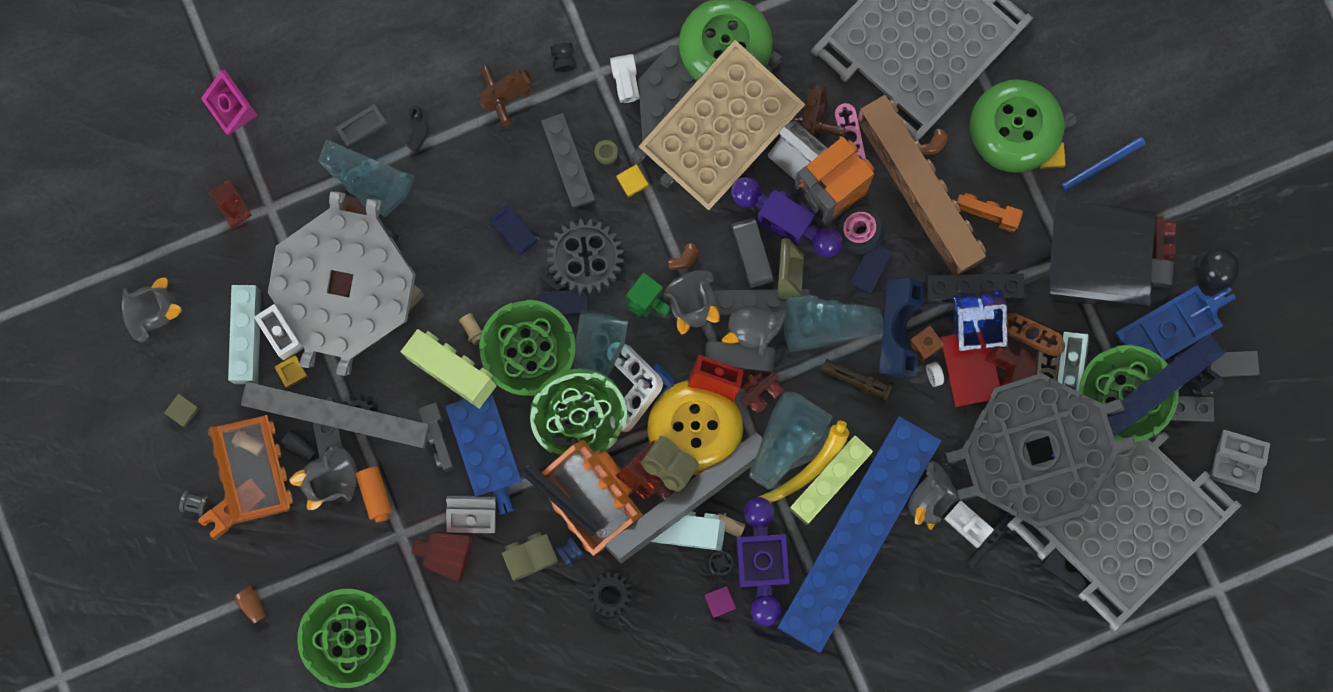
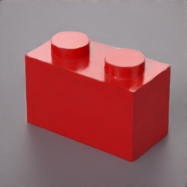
[687,355,744,402]

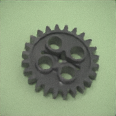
[547,219,624,296]

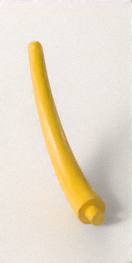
[759,420,849,503]

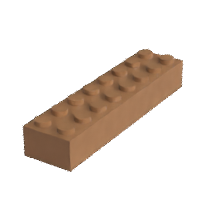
[858,95,986,275]

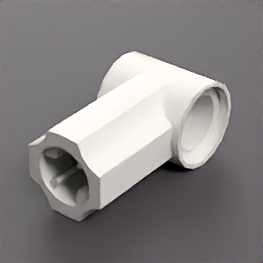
[610,54,640,103]

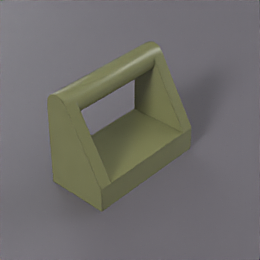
[777,238,804,300]

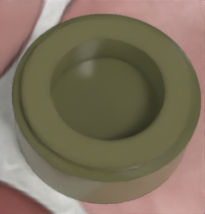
[594,140,618,165]

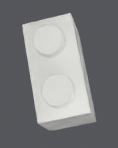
[254,304,304,361]

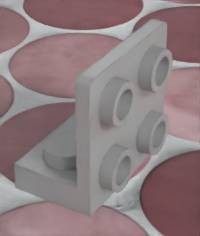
[768,120,828,181]

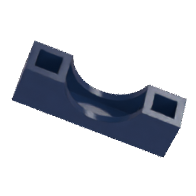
[879,278,925,378]

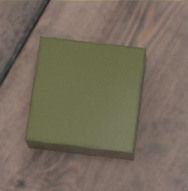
[164,394,200,428]

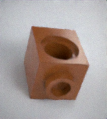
[908,326,944,363]

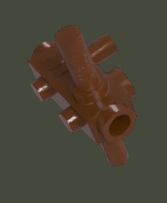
[478,66,533,127]
[789,84,846,138]

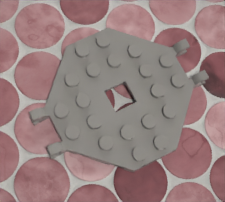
[268,191,416,376]

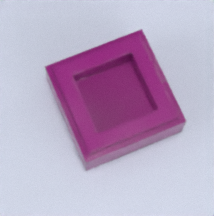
[704,586,736,618]

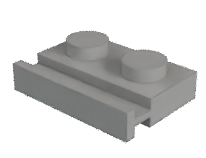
[446,496,496,533]

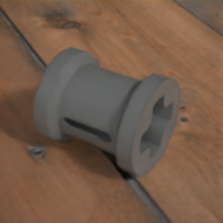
[179,490,210,517]

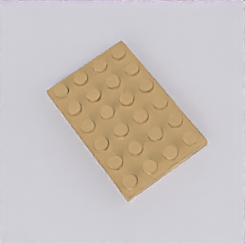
[638,40,805,210]

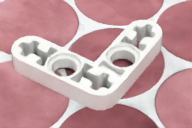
[608,343,663,432]

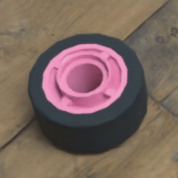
[838,206,885,254]

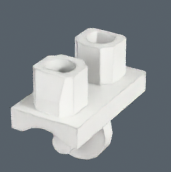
[944,501,994,548]

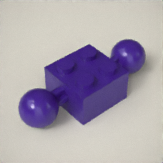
[731,177,843,257]
[736,497,790,626]

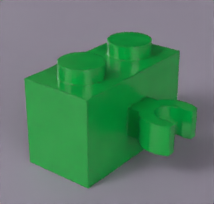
[626,273,671,317]

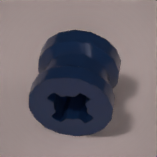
[555,537,585,568]

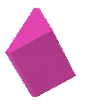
[201,70,258,135]

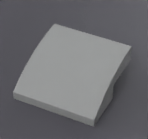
[1210,430,1270,493]

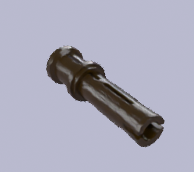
[821,358,894,403]

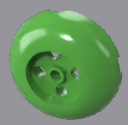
[679,0,773,81]
[969,79,1065,173]
[479,300,576,396]
[1079,345,1179,442]
[530,368,627,459]
[297,589,397,688]

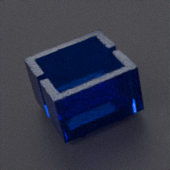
[953,290,1007,351]

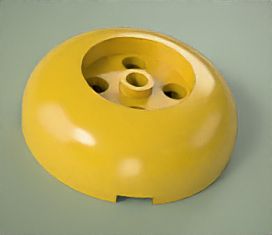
[647,380,743,475]

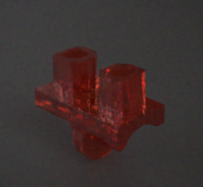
[209,179,252,228]
[1153,216,1176,260]
[741,371,784,415]

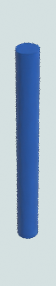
[1061,136,1146,192]

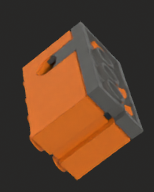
[792,137,874,228]

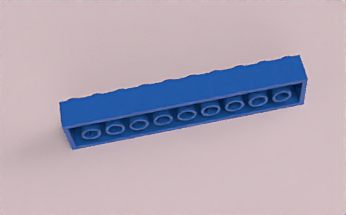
[777,416,941,653]

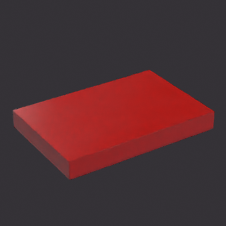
[940,328,1000,408]

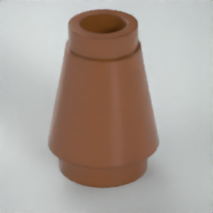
[234,586,266,624]

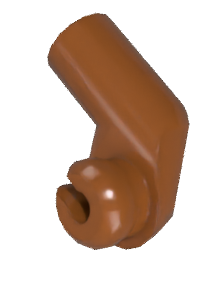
[921,129,948,156]
[668,243,699,271]

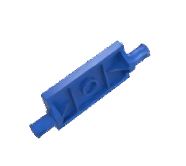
[1112,285,1236,369]
[445,393,522,516]

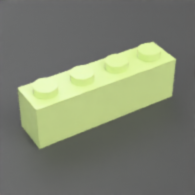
[400,329,497,409]
[789,436,873,525]

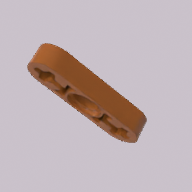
[1001,313,1065,356]

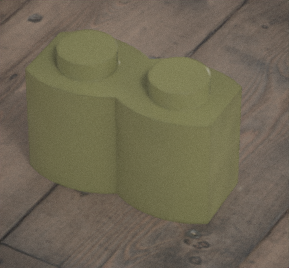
[640,436,699,492]
[502,532,558,581]

